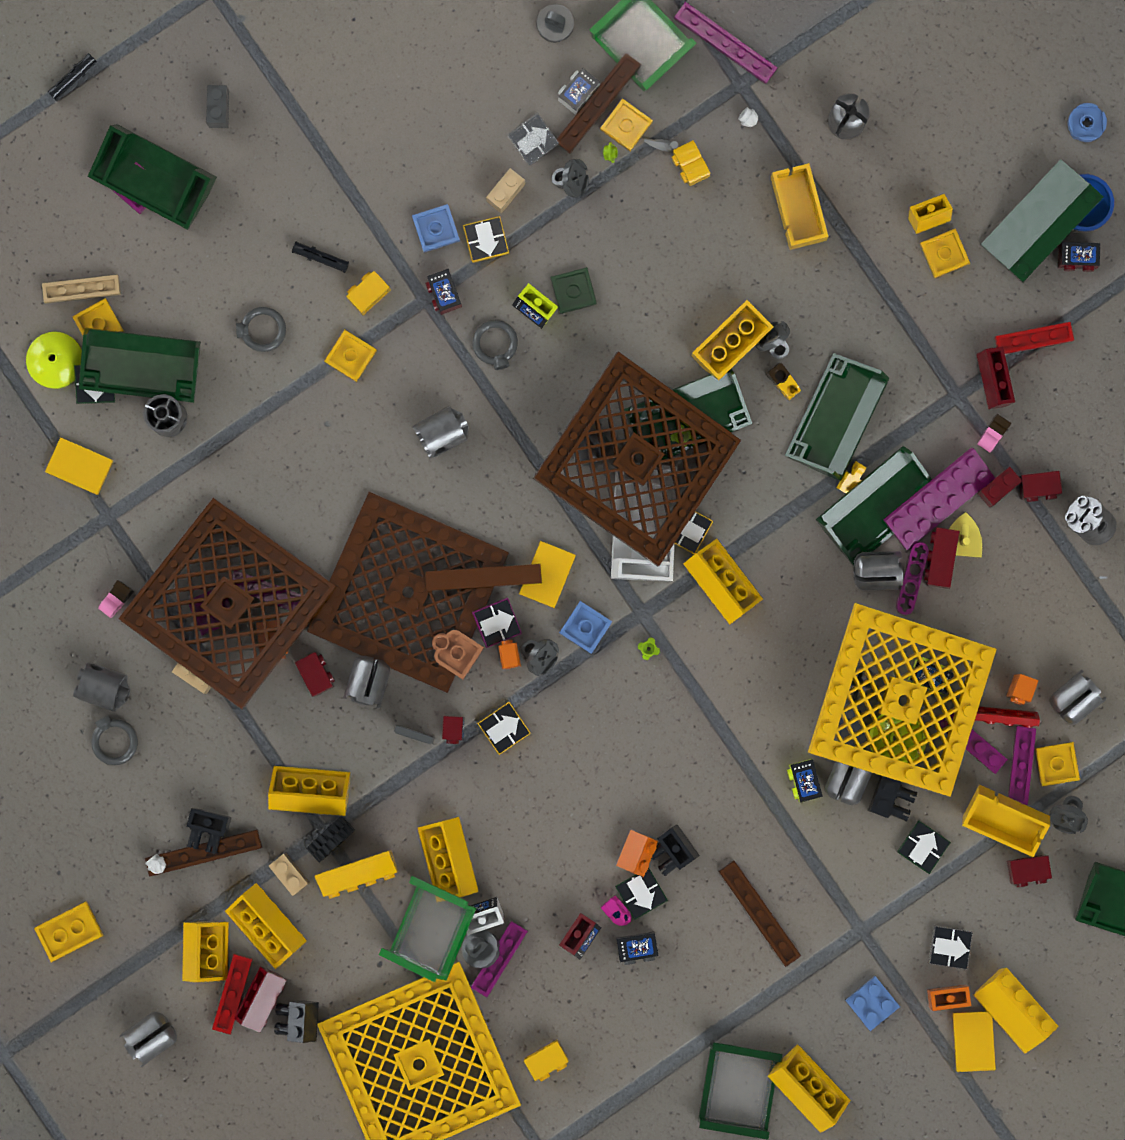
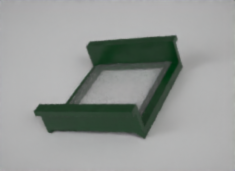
[698,1042,783,1140]

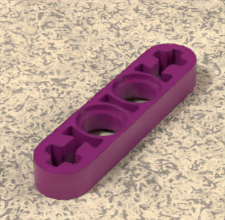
[896,542,929,615]

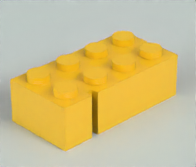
[771,163,829,250]
[962,784,1050,857]

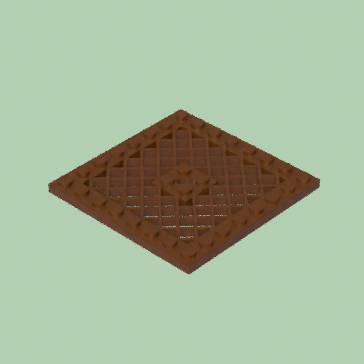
[533,351,741,567]
[307,492,509,693]
[118,498,336,710]

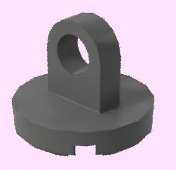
[536,4,574,43]
[552,159,589,198]
[755,321,790,359]
[521,639,559,676]
[1049,796,1088,834]
[462,930,500,969]

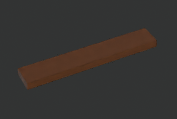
[556,53,641,154]
[425,564,542,591]
[145,829,262,877]
[718,861,801,967]

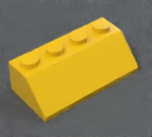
[691,300,774,380]
[683,539,763,625]
[268,766,350,816]
[418,817,479,902]
[315,850,399,899]
[225,883,307,969]
[973,968,1059,1054]
[768,1044,851,1133]

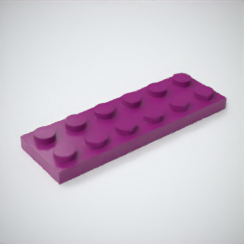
[883,447,995,550]

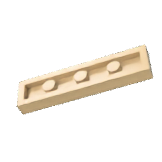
[42,275,121,304]

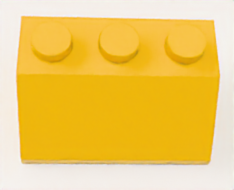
[182,922,229,982]

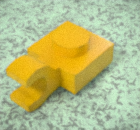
[836,461,866,494]

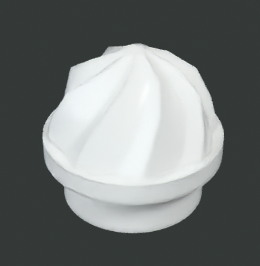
[738,107,758,127]
[145,854,166,874]

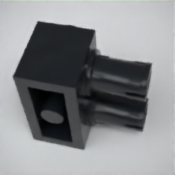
[868,775,918,822]
[186,808,232,854]
[651,825,700,876]
[274,1000,319,1043]

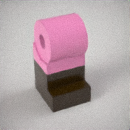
[977,414,1012,453]
[98,580,134,618]

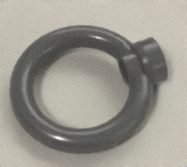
[236,307,286,352]
[472,320,518,370]
[91,715,138,765]

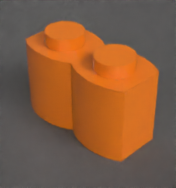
[498,640,521,670]

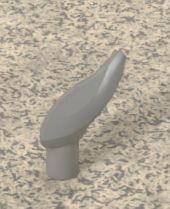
[644,138,678,152]

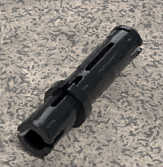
[47,53,97,100]
[292,241,349,273]

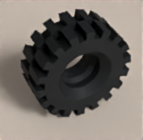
[306,816,355,863]

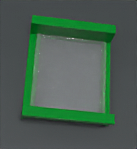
[589,0,697,91]
[379,876,477,982]

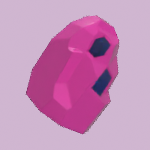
[601,895,631,926]

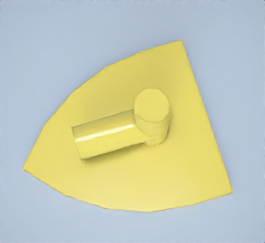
[949,512,982,558]

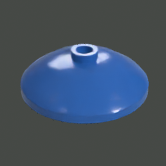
[1074,174,1114,231]

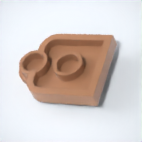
[432,630,484,680]

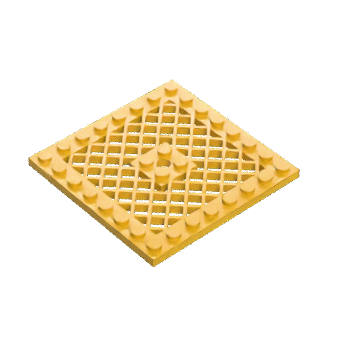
[808,603,997,797]
[318,961,521,1140]

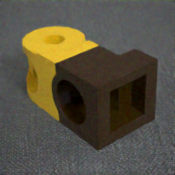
[766,362,801,400]

